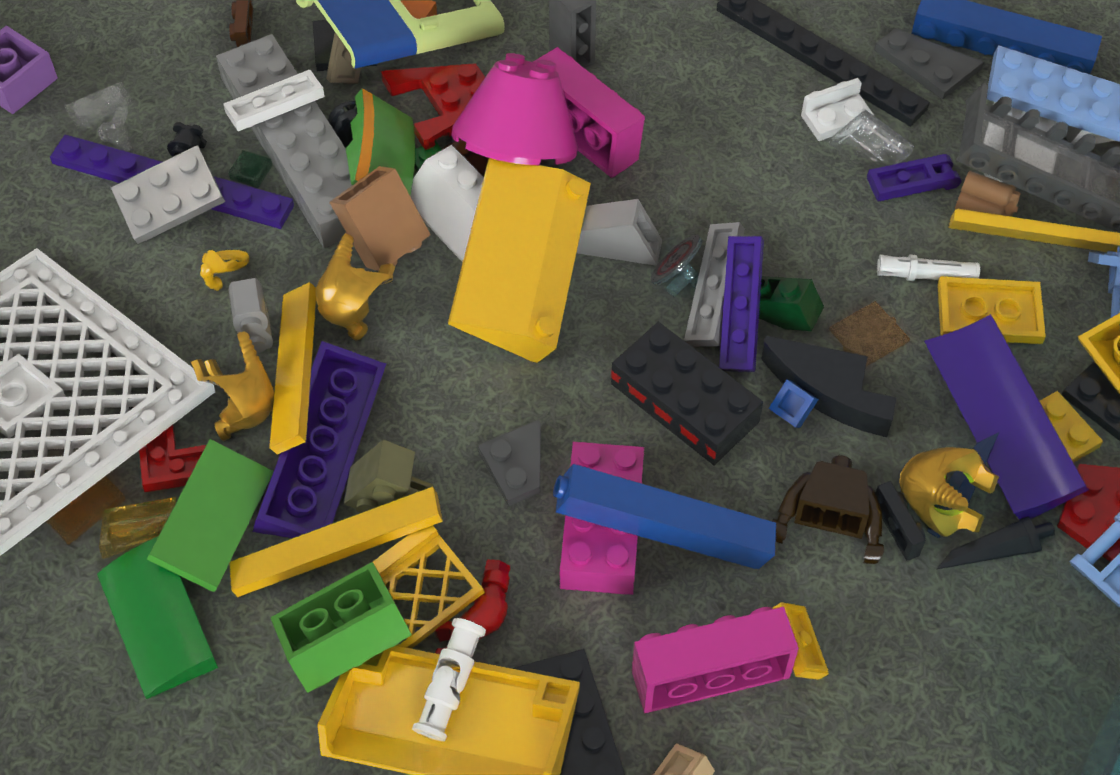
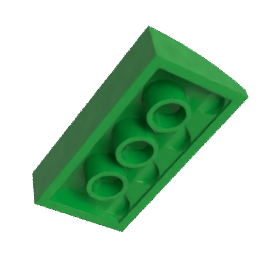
[97,536,218,699]

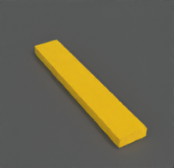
[949,209,1120,252]
[269,282,316,455]
[229,487,443,597]

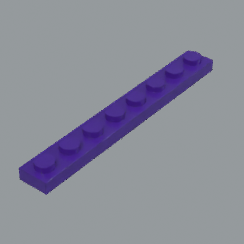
[50,134,294,229]

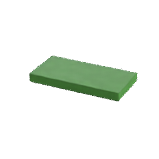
[147,439,274,592]

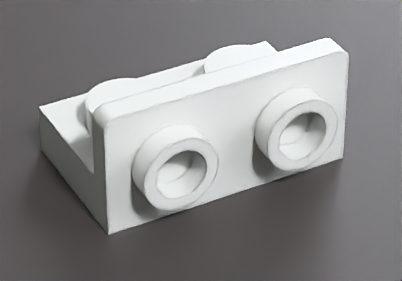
[801,78,874,141]

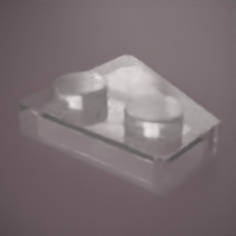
[828,109,914,166]

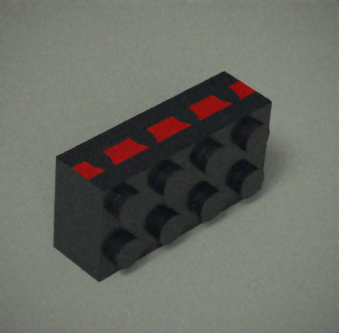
[611,321,763,466]

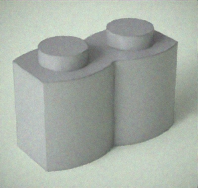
[228,278,273,353]

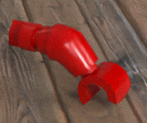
[434,559,510,654]

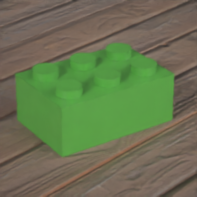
[270,562,412,693]

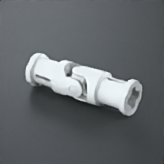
[412,618,486,742]

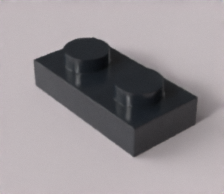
[876,481,926,561]

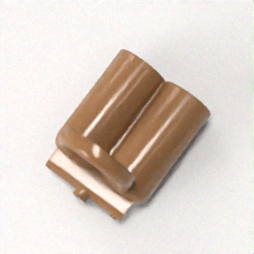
[955,170,1021,217]

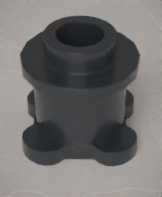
[167,122,207,157]

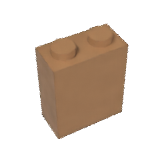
[329,166,431,271]

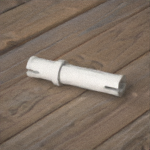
[877,254,980,281]

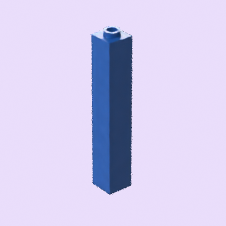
[553,464,776,569]

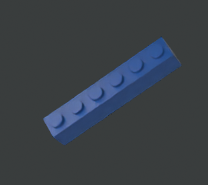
[911,0,1102,74]

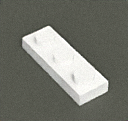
[223,70,325,131]

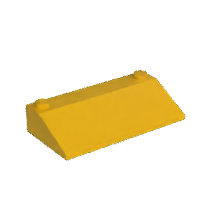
[448,158,591,363]
[317,646,580,775]

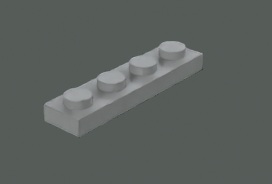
[684,222,745,347]

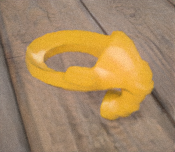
[200,250,250,291]

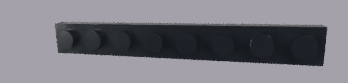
[717,0,930,127]

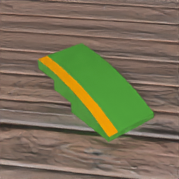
[346,88,415,195]

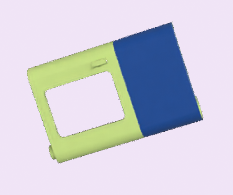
[296,0,505,69]

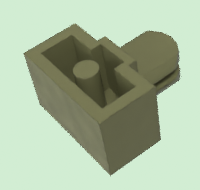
[344,440,434,513]

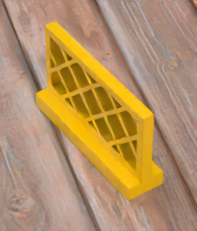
[373,525,485,649]

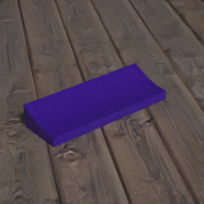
[924,314,1089,520]
[252,341,386,539]

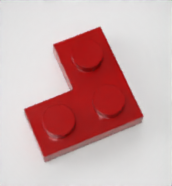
[139,425,206,493]

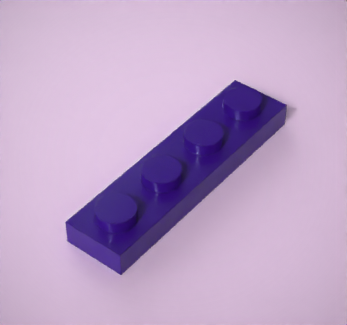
[719,236,764,372]

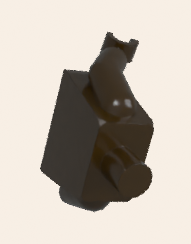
[772,455,884,564]

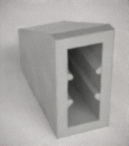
[576,199,662,265]

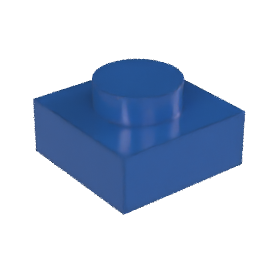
[768,380,819,428]

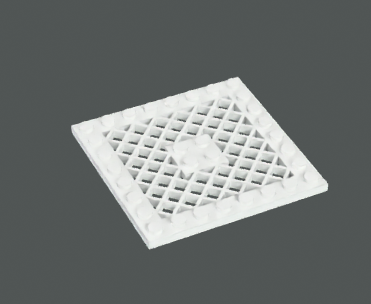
[0,248,215,556]

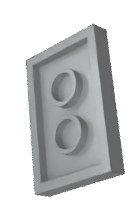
[110,145,225,244]

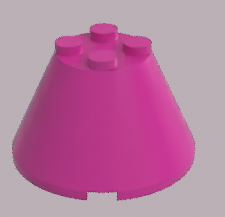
[452,53,578,165]

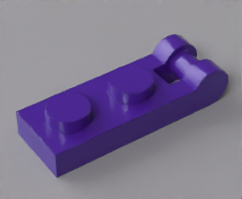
[867,154,962,202]

